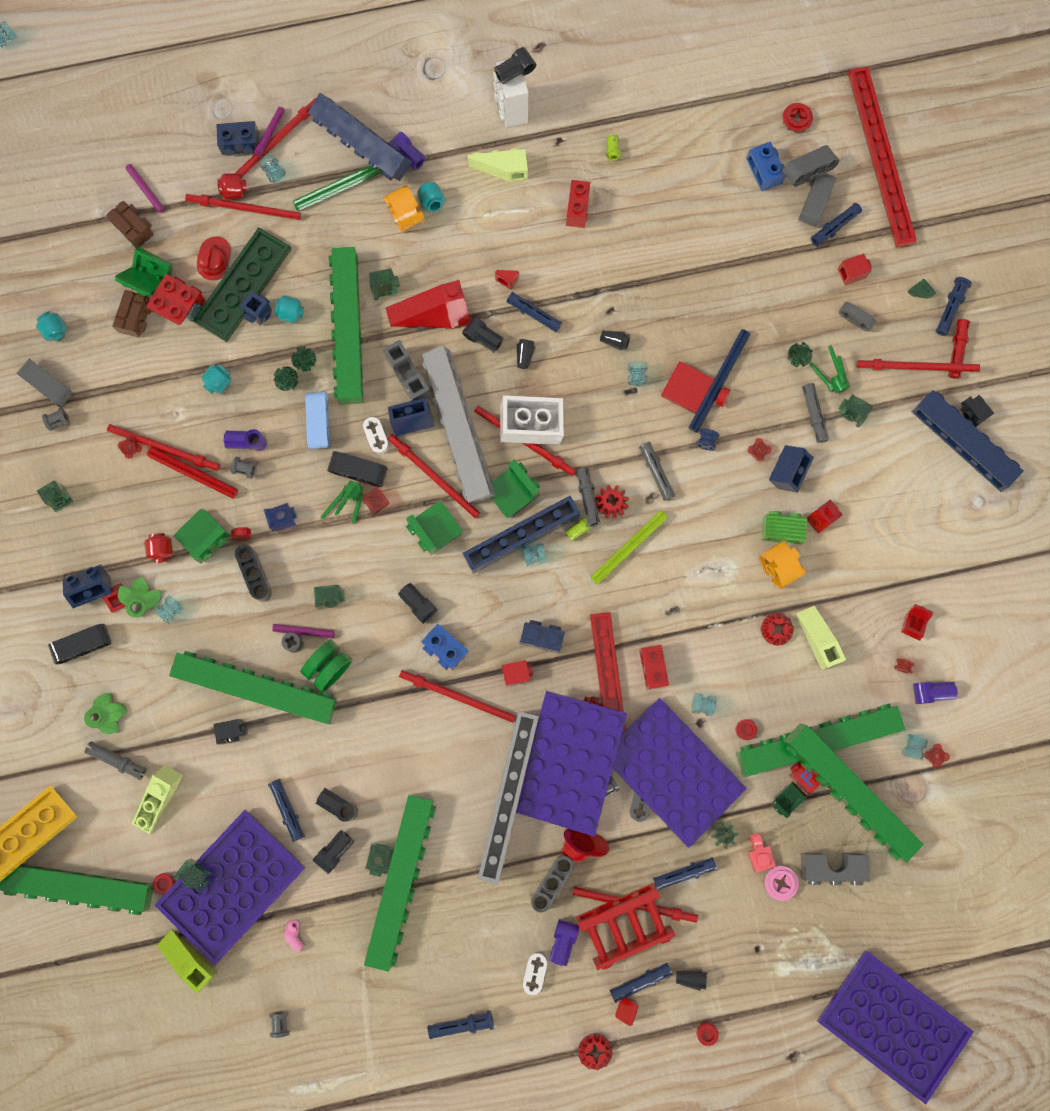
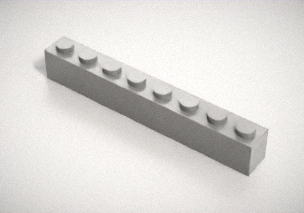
[422,345,496,504]
[478,711,539,884]

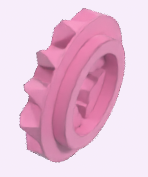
[764,866,799,901]

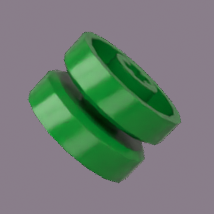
[300,639,353,693]

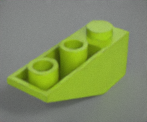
[157,929,218,994]

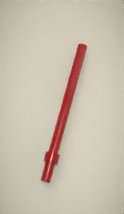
[235,98,316,178]
[185,194,301,220]
[857,359,980,372]
[474,405,577,477]
[107,424,220,471]
[387,434,480,519]
[399,670,516,723]
[572,887,698,923]

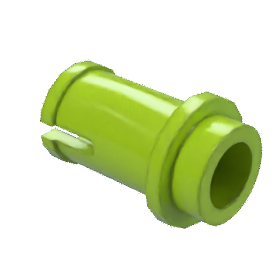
[606,134,621,161]
[565,517,591,542]

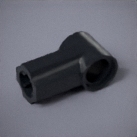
[494,47,537,84]
[462,316,504,353]
[398,582,438,624]
[315,788,358,822]
[312,830,355,874]

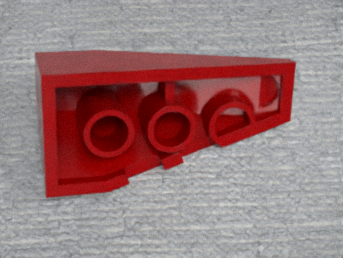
[385,280,470,329]

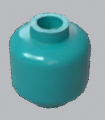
[417,182,445,212]
[274,295,304,323]
[36,311,67,342]
[201,364,231,394]

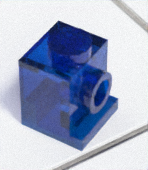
[264,503,298,532]

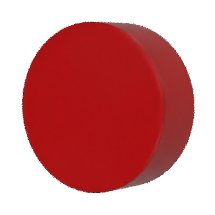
[716,387,731,408]
[231,527,252,541]
[735,719,757,740]
[153,873,176,895]
[696,1022,719,1046]

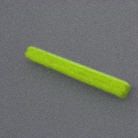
[591,510,668,585]

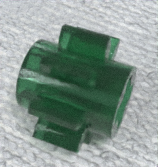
[787,342,813,367]
[291,346,316,372]
[273,366,299,391]
[710,822,738,849]

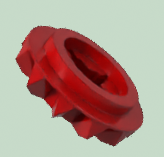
[782,103,813,133]
[761,613,794,646]
[578,1033,612,1071]

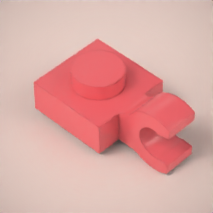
[748,833,776,873]

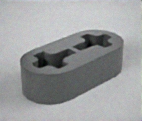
[839,302,876,331]
[629,792,650,822]

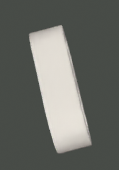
[363,417,389,455]
[523,952,547,995]

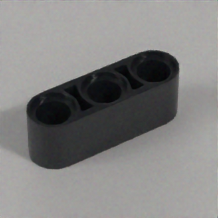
[327,451,388,487]
[235,544,272,602]
[48,623,112,665]

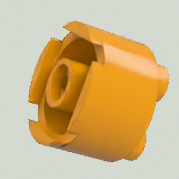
[383,184,425,232]
[759,541,806,589]

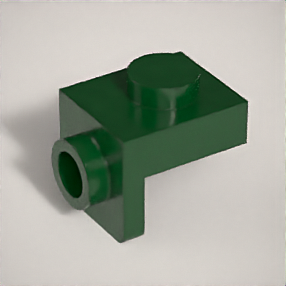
[772,781,807,818]

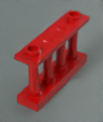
[575,883,676,970]

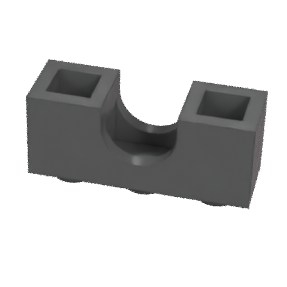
[383,340,431,401]
[801,853,870,885]

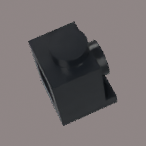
[960,395,994,427]
[213,719,248,745]

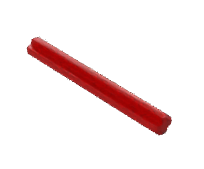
[147,447,238,499]

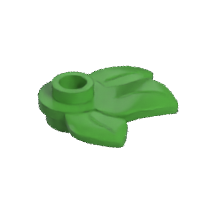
[118,577,161,618]
[84,693,127,734]

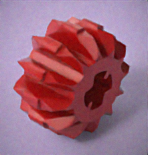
[595,485,629,519]

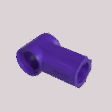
[389,132,426,170]
[223,429,267,452]
[913,682,958,704]
[549,919,579,966]

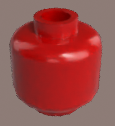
[217,173,247,199]
[144,533,173,563]

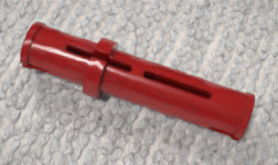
[948,319,970,379]

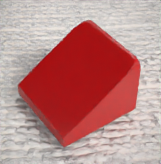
[495,270,519,290]
[102,583,126,613]
[615,998,639,1026]

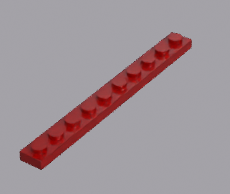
[848,66,917,248]

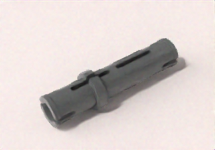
[802,383,829,443]
[639,442,676,501]
[576,467,601,527]
[84,741,147,780]

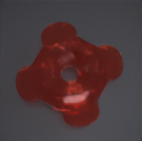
[118,435,142,459]
[747,438,772,462]
[924,744,950,769]

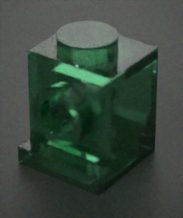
[369,268,400,300]
[838,394,873,428]
[37,480,73,512]
[314,585,346,610]
[365,842,394,877]
[173,858,212,891]

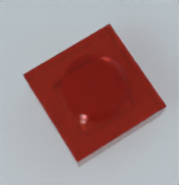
[362,487,390,515]

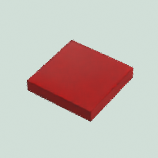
[661,361,714,414]

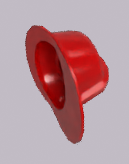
[197,236,231,281]
[561,829,609,862]

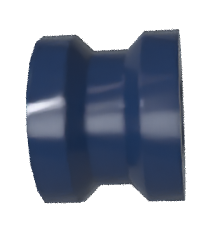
[696,428,720,451]

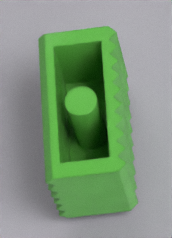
[762,511,807,544]

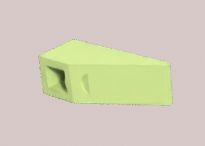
[468,148,528,181]
[796,606,846,670]
[132,765,183,834]

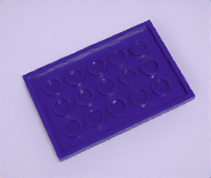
[516,690,627,836]
[613,698,747,848]
[154,810,306,965]
[817,950,974,1104]

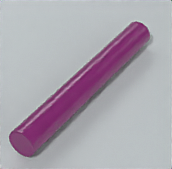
[254,106,285,156]
[125,164,164,213]
[272,624,335,639]

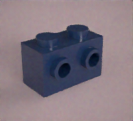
[216,121,259,156]
[388,397,434,436]
[769,445,814,493]
[62,564,112,609]
[520,620,565,654]

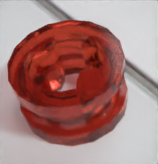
[894,658,915,674]

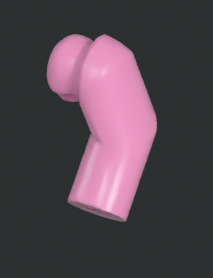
[284,920,305,953]

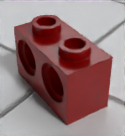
[566,180,591,228]
[639,645,669,690]

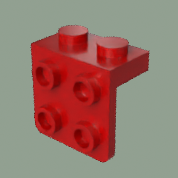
[147,274,206,325]

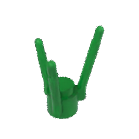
[810,345,850,394]
[321,481,364,524]

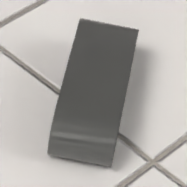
[782,145,840,187]
[798,173,837,227]
[16,358,74,408]
[531,855,573,913]

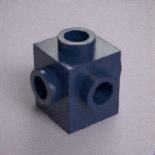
[240,291,272,326]

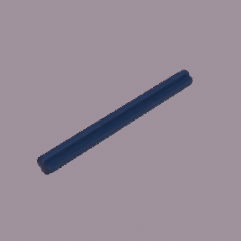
[689,329,750,433]

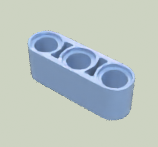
[305,392,330,449]

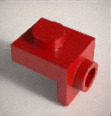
[807,499,843,533]
[901,604,933,641]

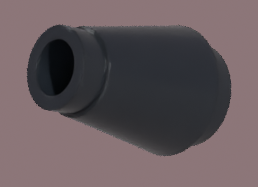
[600,330,630,351]
[516,339,536,369]
[676,969,707,991]

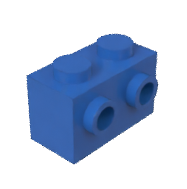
[746,141,786,191]
[421,624,469,670]

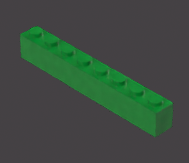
[329,247,364,405]
[169,650,337,725]
[736,703,906,777]
[783,723,924,863]
[364,795,437,972]
[0,864,153,915]

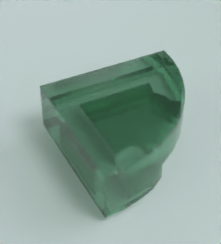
[907,279,936,299]

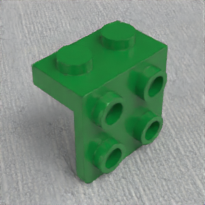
[115,247,173,296]
[491,459,540,518]
[406,501,462,555]
[174,509,231,564]

